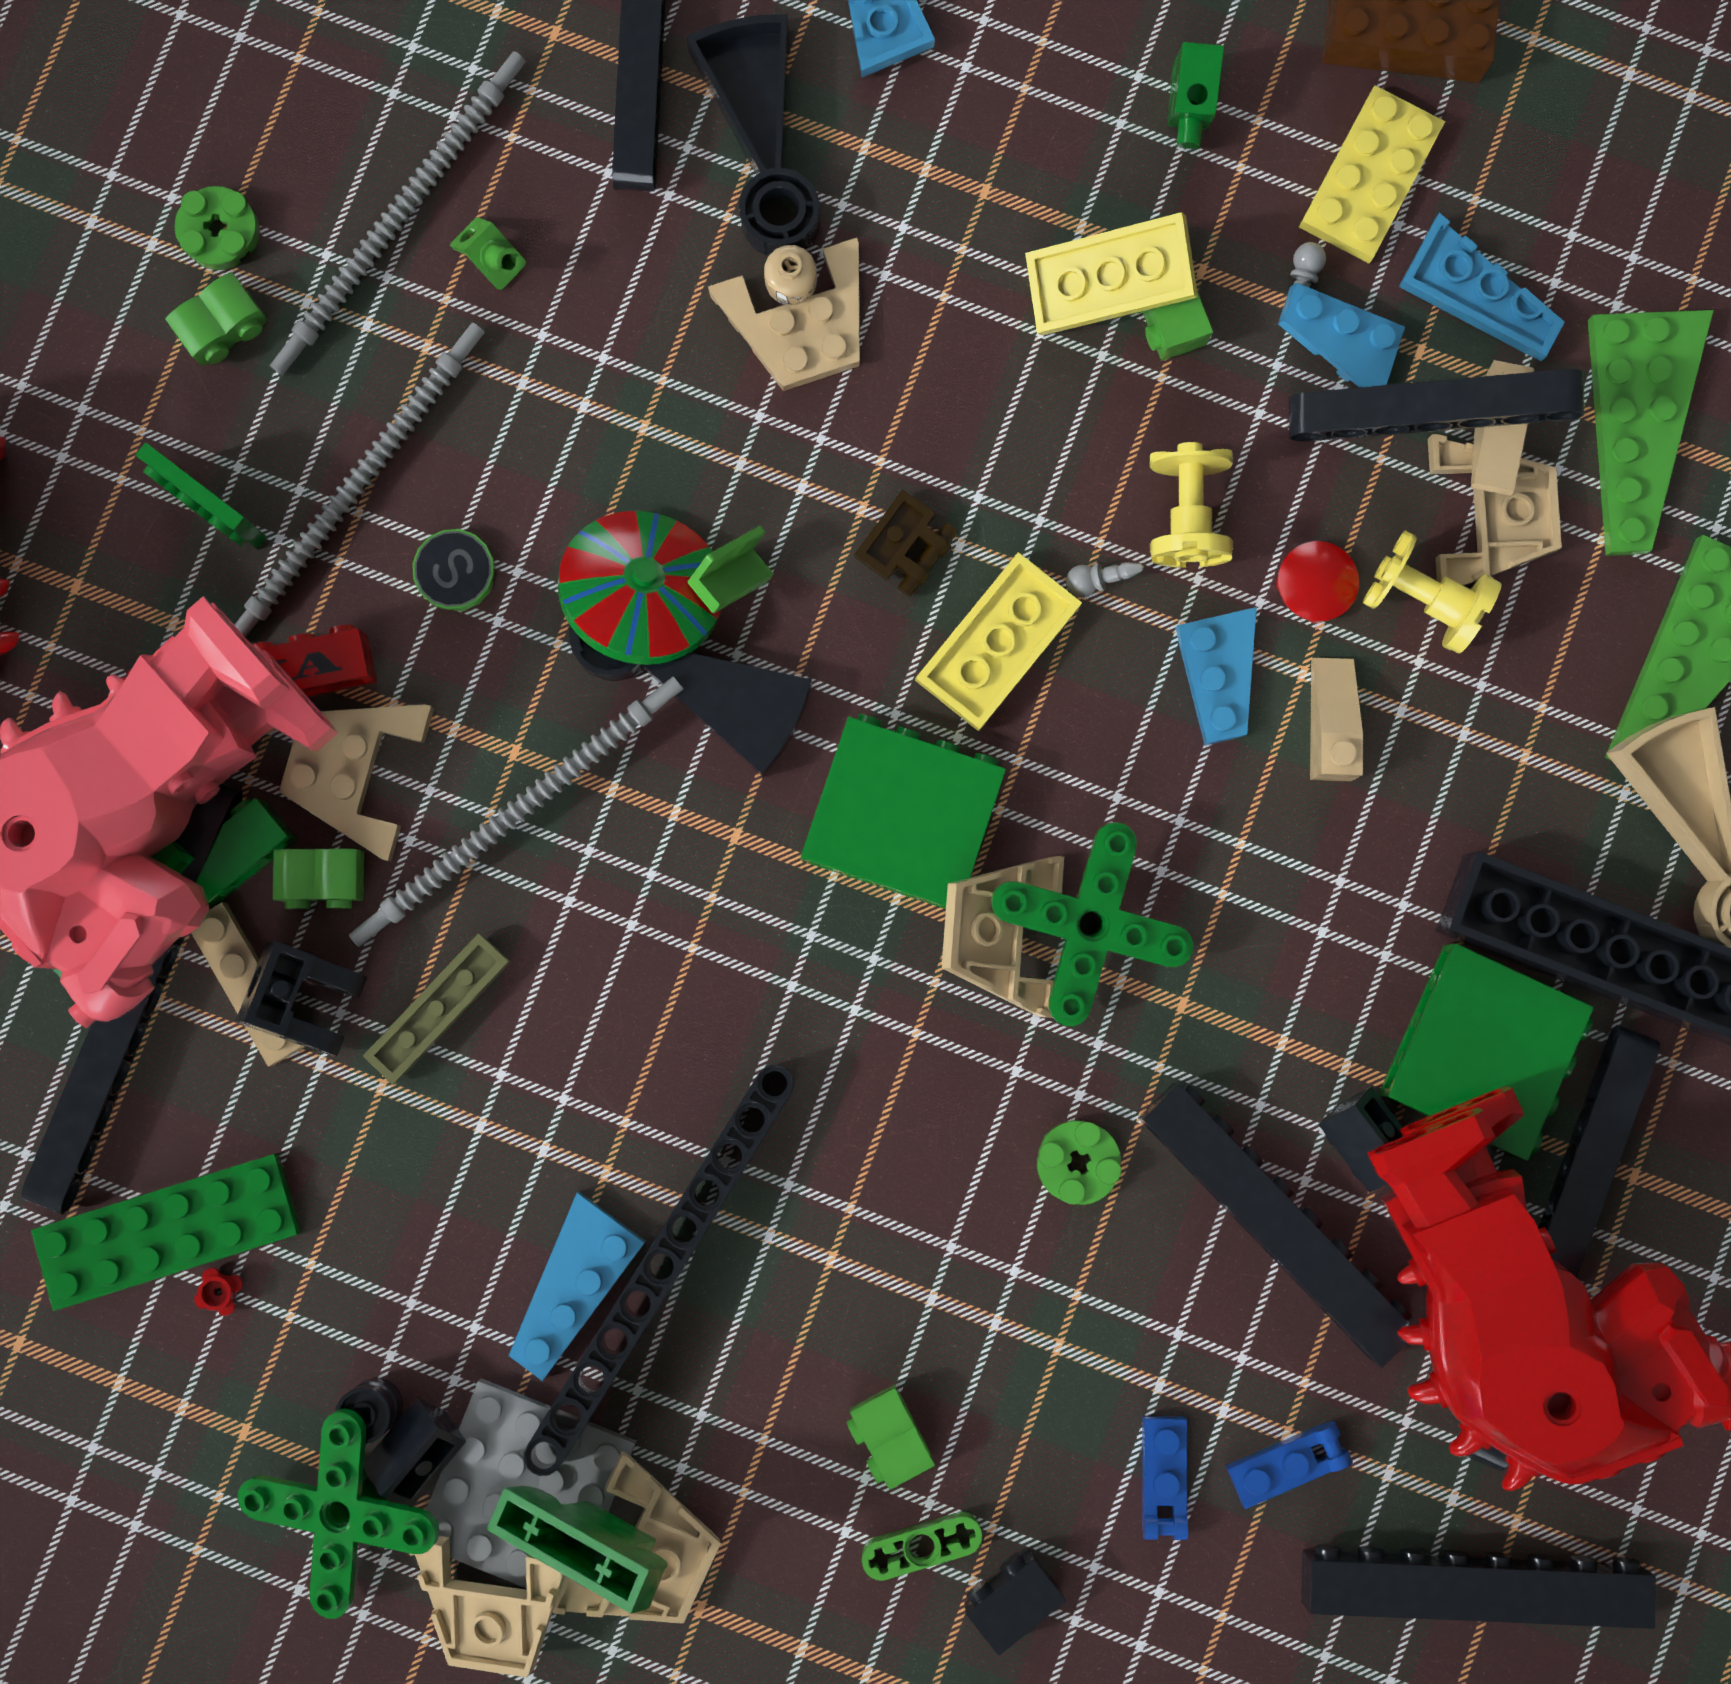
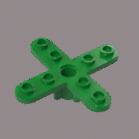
[991,822,1193,1026]
[237,1409,440,1619]

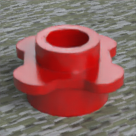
[194,1267,243,1316]

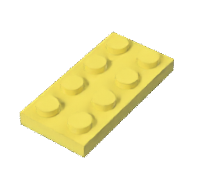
[1299,85,1446,264]
[1025,212,1198,336]
[915,552,1082,731]

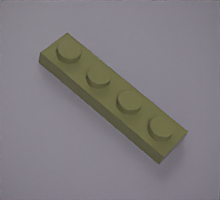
[363,933,511,1085]

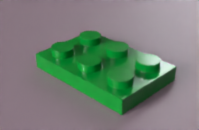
[135,442,267,550]

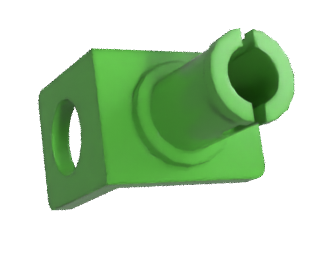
[450,217,526,290]

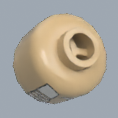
[764,245,817,305]

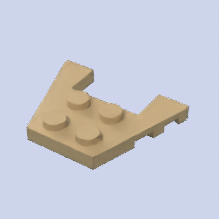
[708,238,860,391]
[1428,434,1562,586]
[279,704,434,862]
[942,856,1064,1018]
[552,1451,721,1624]
[409,1536,564,1678]

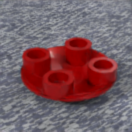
[1275,541,1359,624]

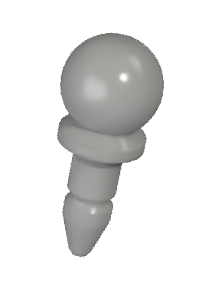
[1290,242,1326,287]
[1066,562,1144,597]

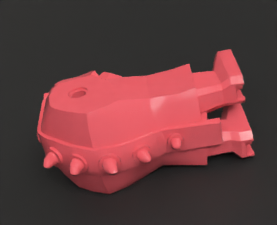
[0,596,338,1028]

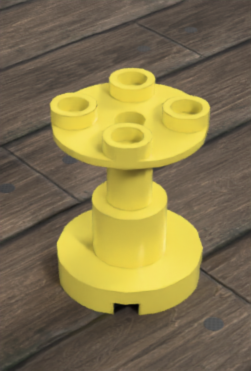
[1150,442,1233,568]
[1363,530,1502,653]

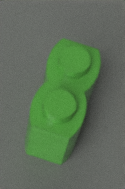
[165,272,268,366]
[273,849,364,910]
[847,1384,935,1490]

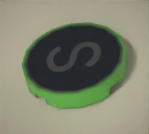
[413,529,496,611]

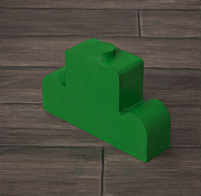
[486,1486,668,1614]

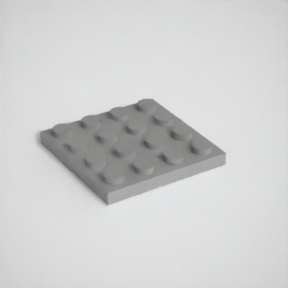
[426,1378,637,1589]

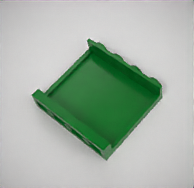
[800,714,1006,909]
[1378,943,1594,1161]

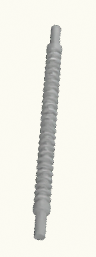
[269,51,526,376]
[235,322,485,637]
[349,676,683,947]

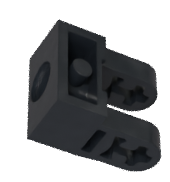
[235,941,367,1057]

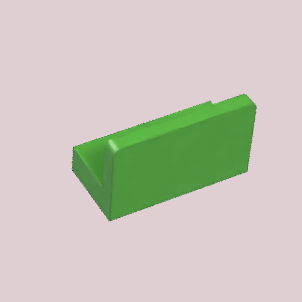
[687,526,774,614]

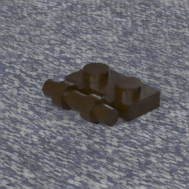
[854,489,958,597]

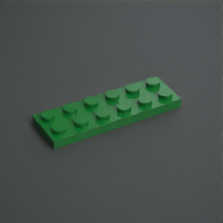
[31,1153,301,1311]

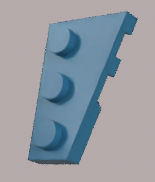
[1278,283,1405,388]
[1175,607,1257,746]

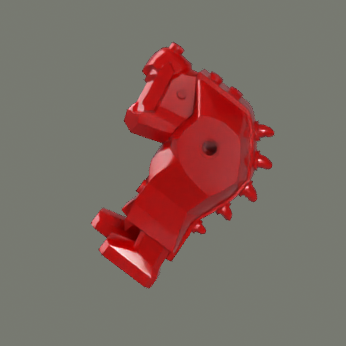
[1367,1086,1731,1491]

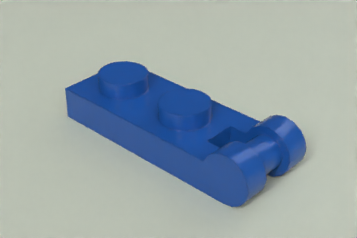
[1142,1416,1188,1540]
[1226,1421,1353,1509]

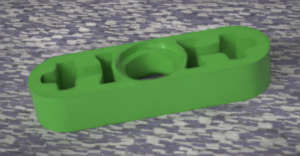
[862,1512,982,1581]

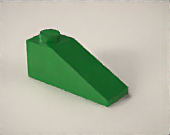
[196,798,298,909]

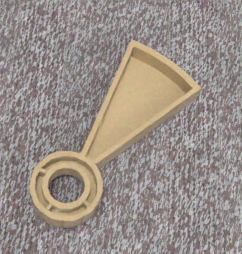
[1606,707,1731,948]

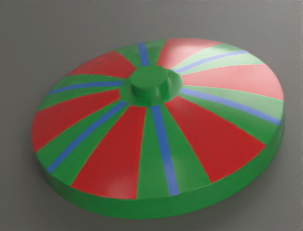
[558,511,721,665]

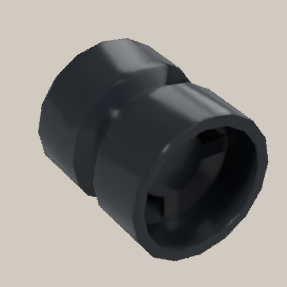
[335,1377,403,1444]

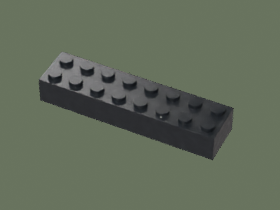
[1435,851,1731,1046]

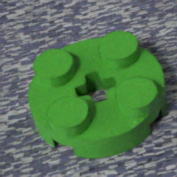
[175,186,260,270]
[1036,1120,1121,1205]

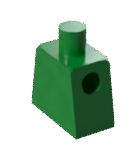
[1168,42,1224,149]

